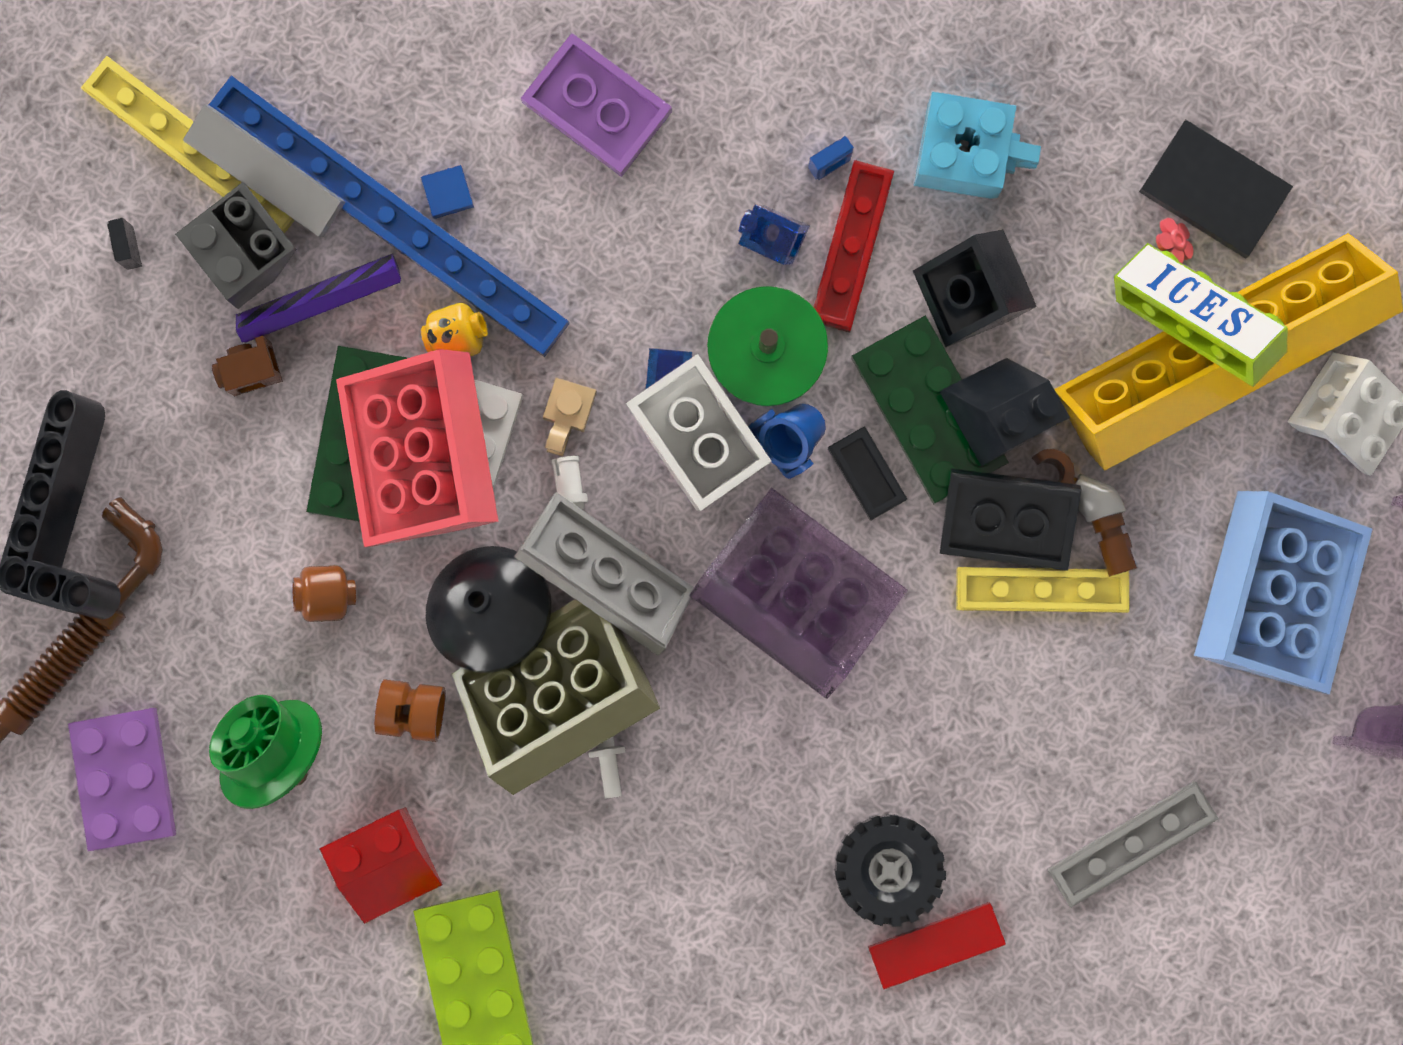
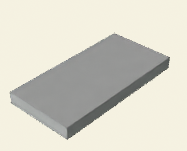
[514,492,696,656]

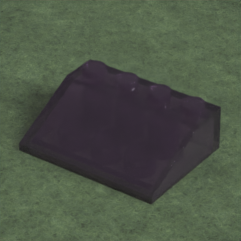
[689,487,907,699]

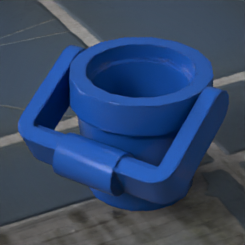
[748,404,826,479]

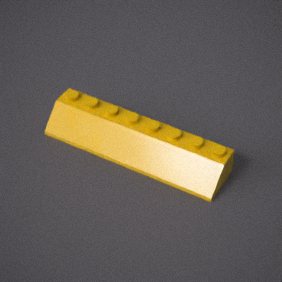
[1054,233,1403,471]

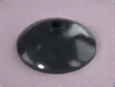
[426,546,551,673]

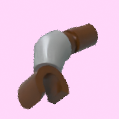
[1032,449,1137,577]

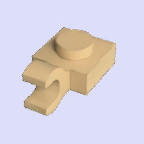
[543,378,597,457]

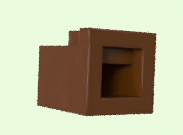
[212,336,283,397]

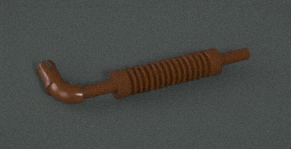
[0,497,163,743]

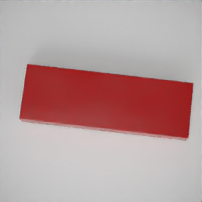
[868,902,1006,989]

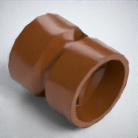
[374,679,446,742]

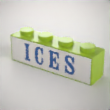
[1114,243,1288,387]

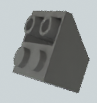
[175,182,297,309]

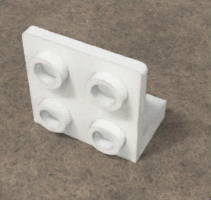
[1288,352,1403,475]

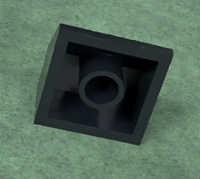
[913,229,1037,347]
[940,358,1070,467]

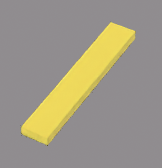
[81,56,295,233]

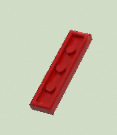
[814,160,894,333]

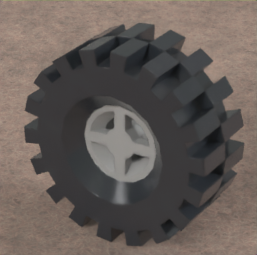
[834,814,946,927]

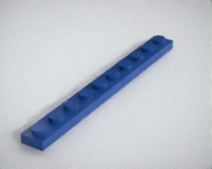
[209,75,570,357]

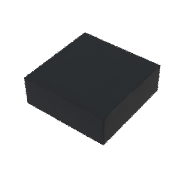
[107,218,142,270]

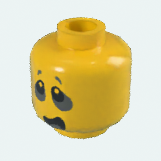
[421,303,488,357]

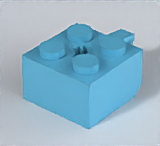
[914,91,1041,199]

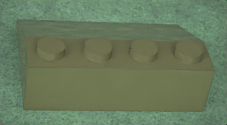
[452,599,660,795]

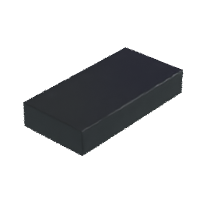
[828,426,908,521]

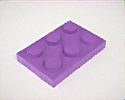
[521,33,672,177]
[68,708,176,851]

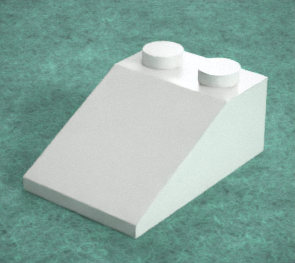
[626,354,771,511]

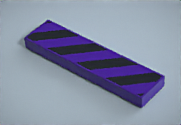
[236,253,402,343]

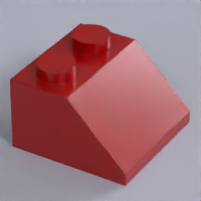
[319,807,443,924]

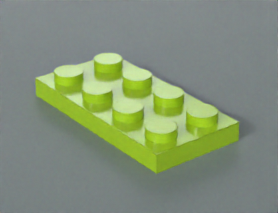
[413,890,534,1045]

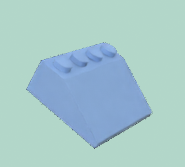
[1194,491,1373,694]

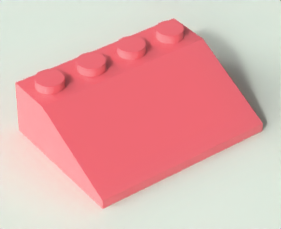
[336,349,499,547]

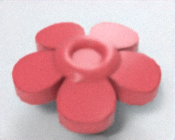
[1156,218,1194,263]

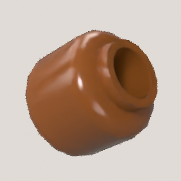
[292,565,356,622]

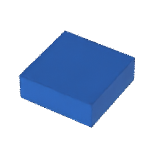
[808,136,854,180]
[421,165,474,219]

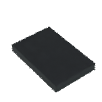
[1139,119,1293,259]
[939,468,1082,571]

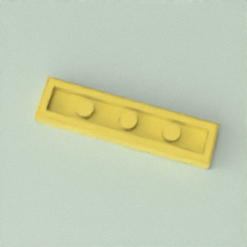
[956,567,1129,613]

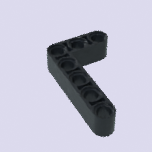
[0,390,121,619]

